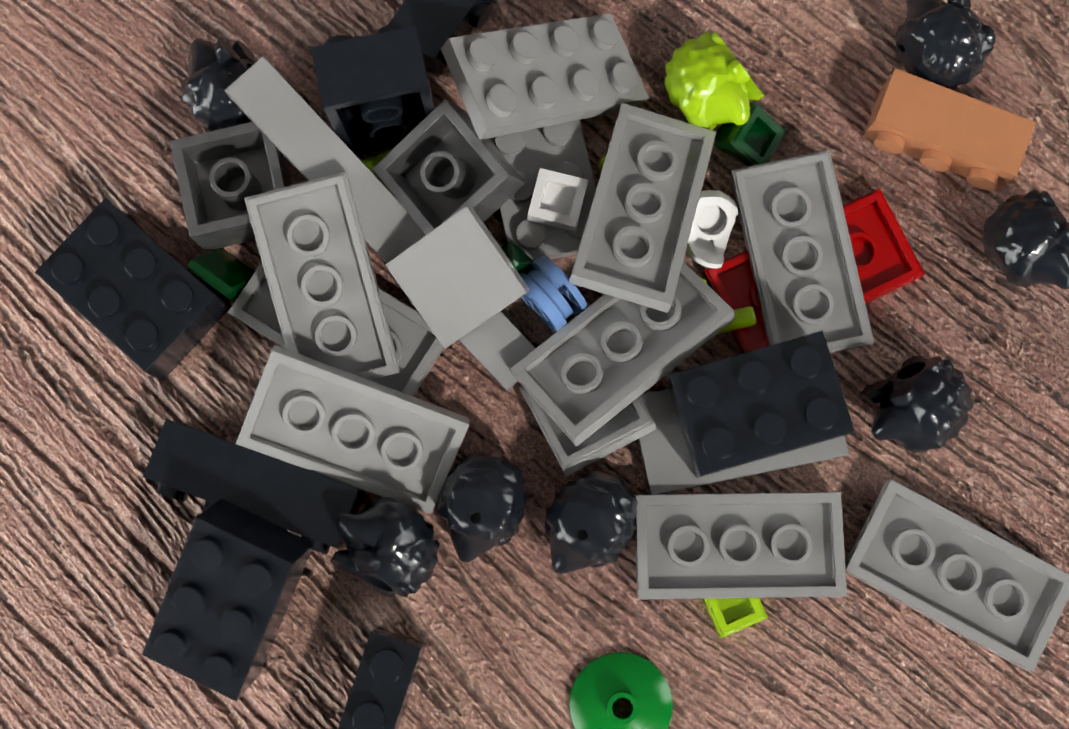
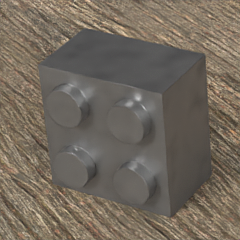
[372,99,526,235]
[170,122,292,251]

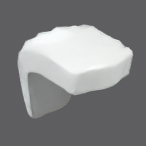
[685,190,738,269]

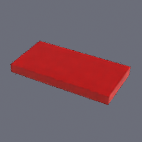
[702,188,925,354]

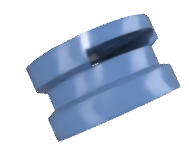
[519,254,588,332]

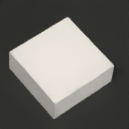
[527,168,588,232]

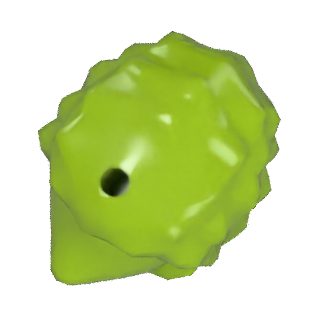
[664,32,765,130]

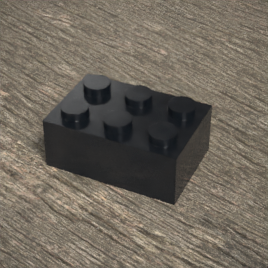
[311,24,435,156]
[34,198,231,380]
[668,330,855,478]
[142,499,314,701]

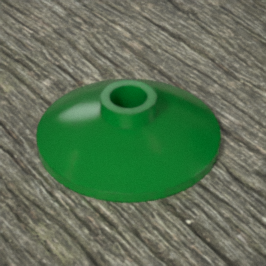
[569,652,673,729]

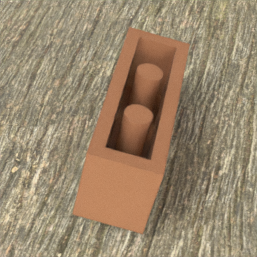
[862,68,1036,190]

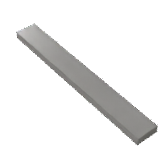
[225,56,536,391]

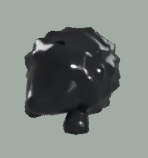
[895,0,995,89]
[181,38,255,131]
[982,189,1069,289]
[862,355,974,453]
[437,452,528,562]
[545,470,638,574]
[330,497,440,597]

